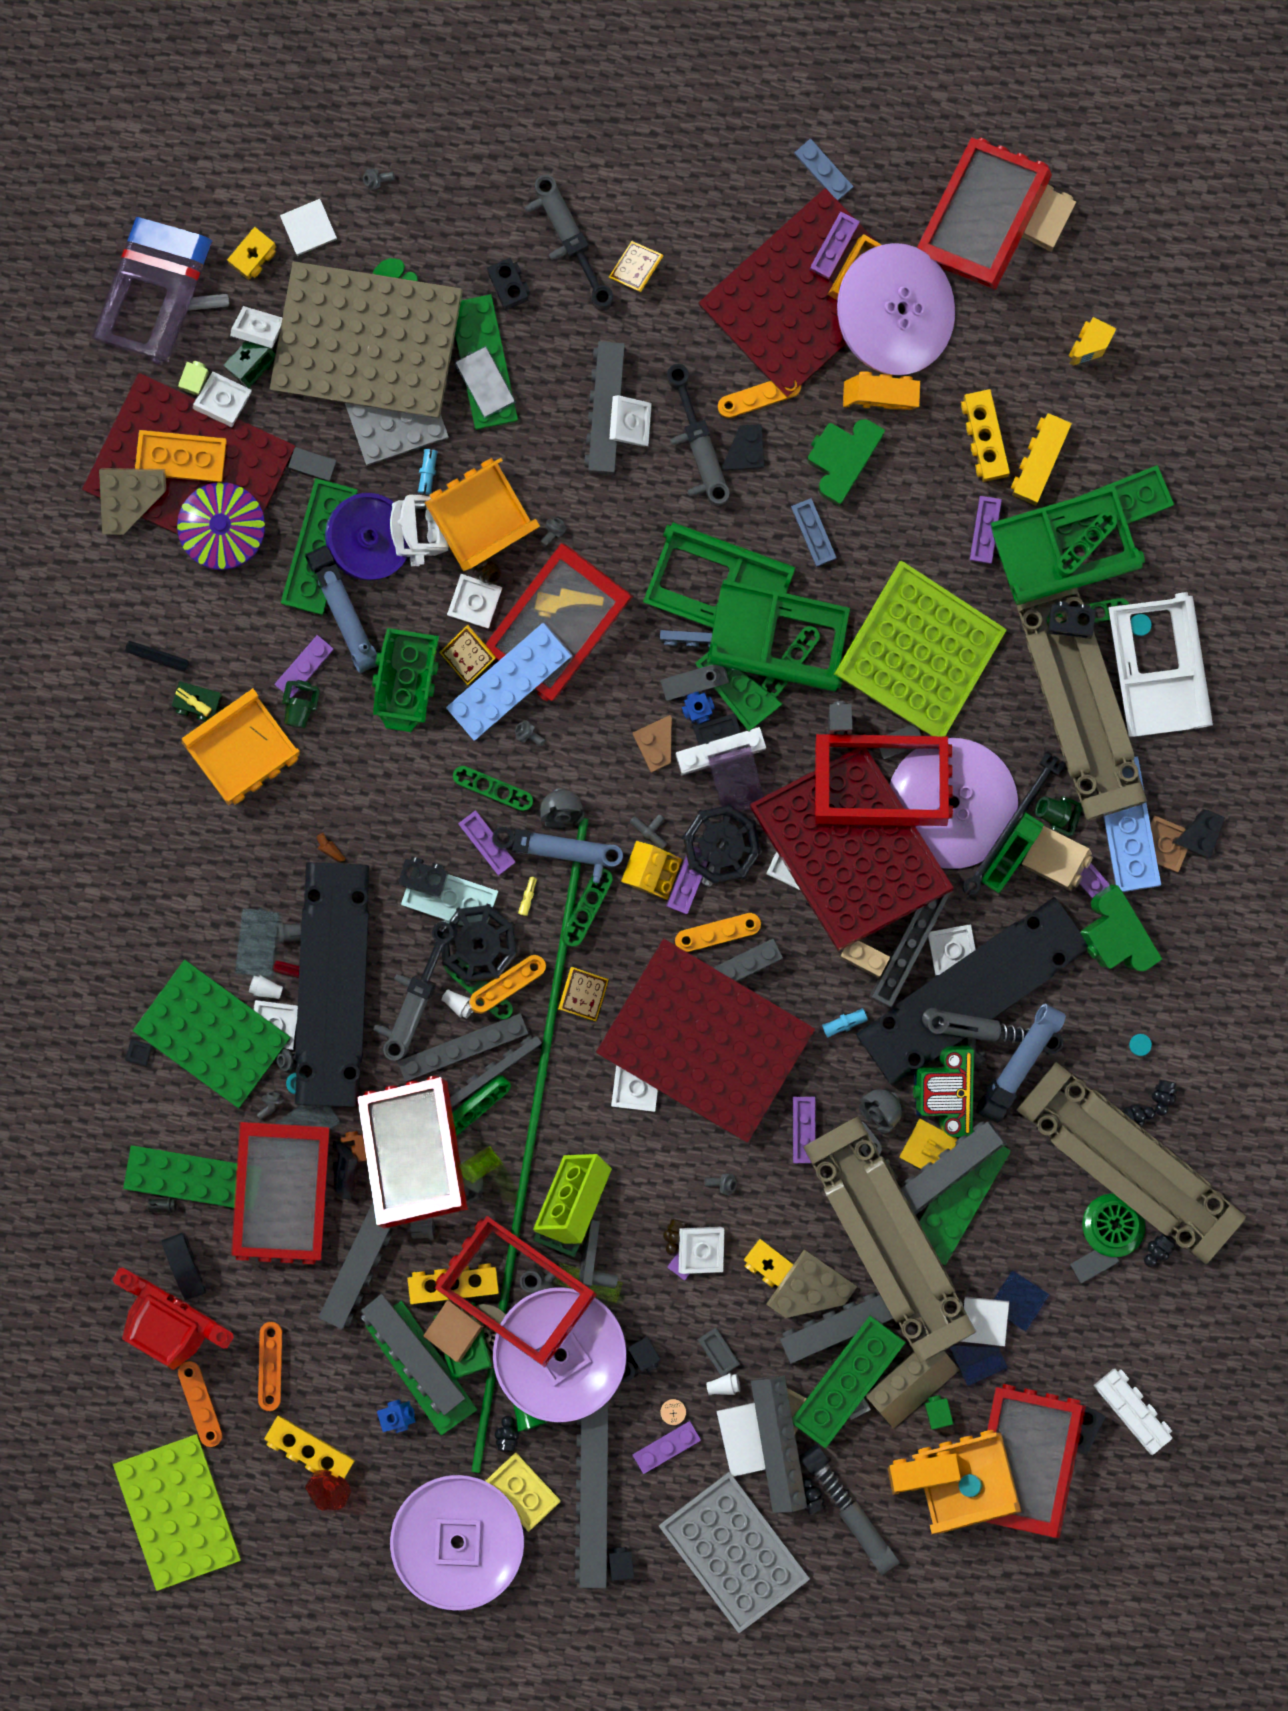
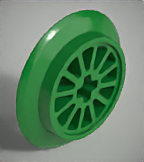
[1082,1194,1145,1257]

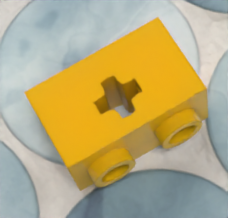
[227,227,276,280]
[744,1239,793,1288]

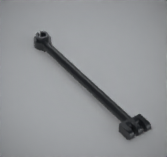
[962,751,1066,896]

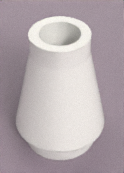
[249,975,283,999]
[441,989,473,1019]
[707,1373,741,1395]

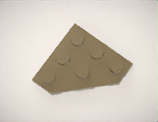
[99,468,166,535]
[766,1250,857,1318]

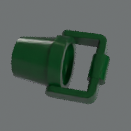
[282,680,320,729]
[1035,796,1082,836]

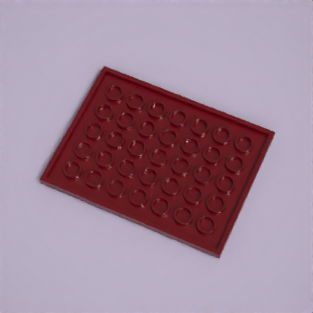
[698,188,875,397]
[82,373,296,535]
[750,748,953,951]
[596,938,815,1143]

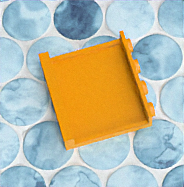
[424,458,540,571]
[181,688,300,806]
[912,1430,1021,1534]

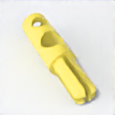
[175,688,212,717]
[518,877,537,916]

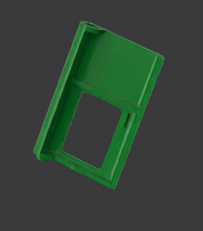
[991,486,1145,605]
[643,522,796,628]
[707,580,850,692]

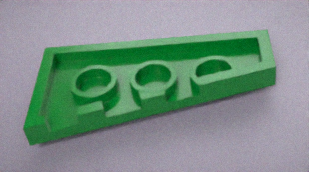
[695,652,784,731]

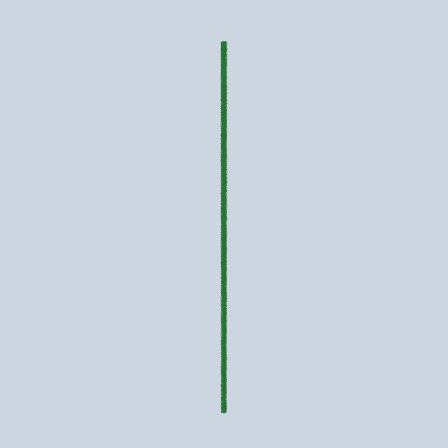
[471,818,589,1473]

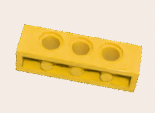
[961,389,1010,482]
[407,1263,499,1304]
[264,1415,355,1485]

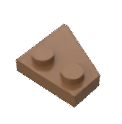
[632,715,672,773]

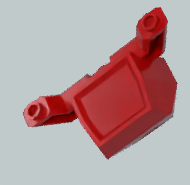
[113,1268,234,1370]

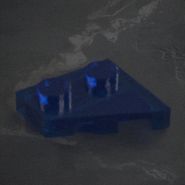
[950,1346,1008,1386]

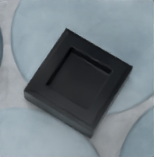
[125,1039,152,1066]

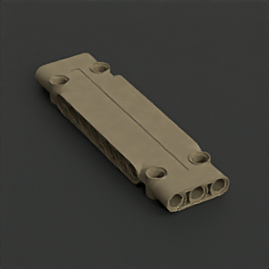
[1016,588,1147,821]
[1016,1062,1246,1264]
[803,1117,976,1363]

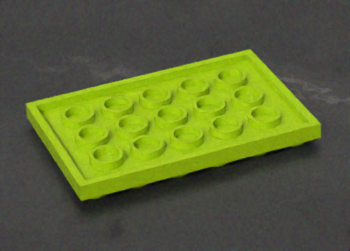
[113,1434,241,1591]

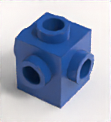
[682,691,715,725]
[377,1399,415,1433]

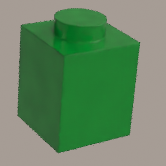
[924,1395,953,1430]

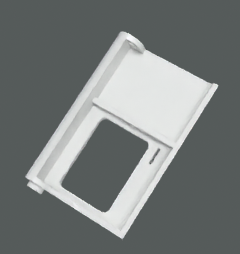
[1108,592,1213,737]

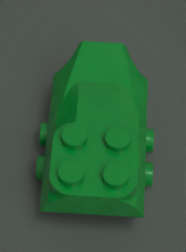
[372,628,439,732]

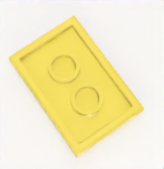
[486,1452,561,1532]

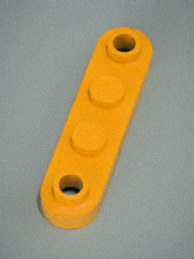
[718,380,801,418]
[675,913,761,952]
[469,955,546,1014]

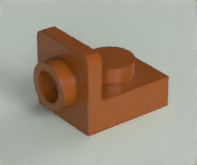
[341,1131,367,1162]

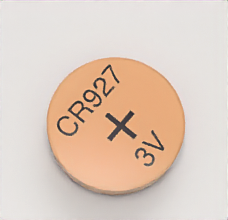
[661,1399,686,1425]

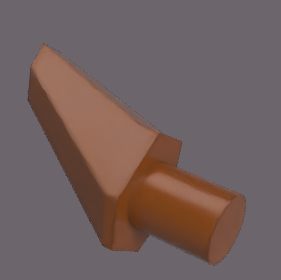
[316,833,346,862]

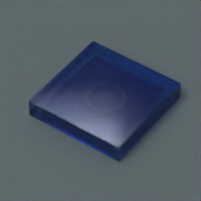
[993,1270,1050,1332]

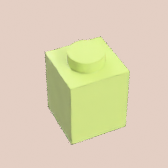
[178,361,209,396]

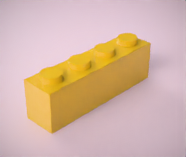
[1011,413,1072,506]

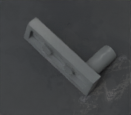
[660,665,730,701]
[579,1220,618,1288]

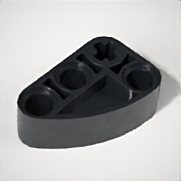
[161,1232,206,1301]

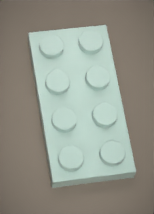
[401,867,498,926]

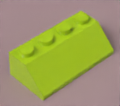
[533,1154,612,1244]

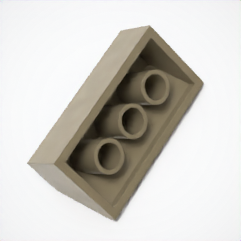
[865,1351,959,1429]

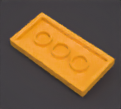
[135,430,227,483]

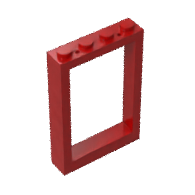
[815,734,953,826]
[435,1216,596,1368]

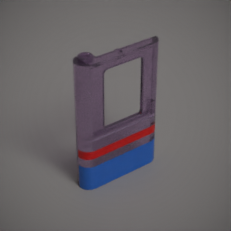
[91,217,213,365]

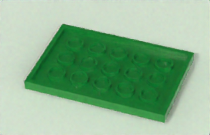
[132,960,291,1109]

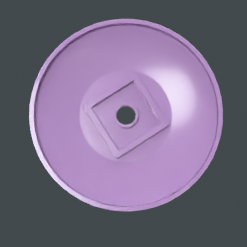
[837,243,955,375]
[889,738,1018,869]
[493,1288,627,1422]
[390,1475,524,1610]

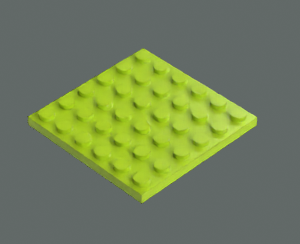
[834,561,1007,736]

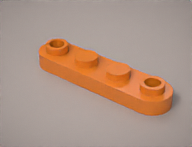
[258,1322,282,1411]
[178,1361,222,1447]

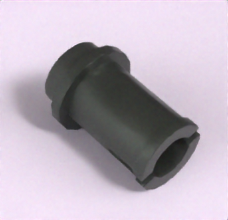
[148,1197,176,1214]

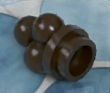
[473,559,501,585]
[663,1219,688,1255]

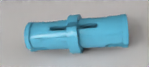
[418,449,438,495]
[822,1008,868,1038]

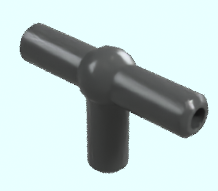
[630,814,667,850]

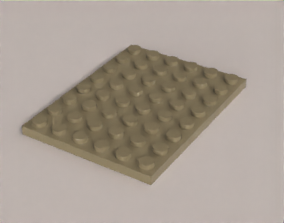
[270,261,463,418]

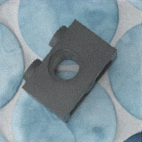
[828,701,852,735]

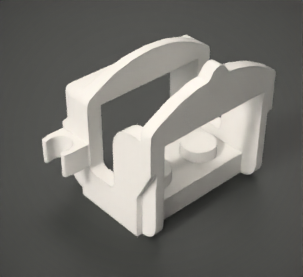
[390,495,449,566]

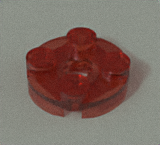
[305,1470,351,1511]

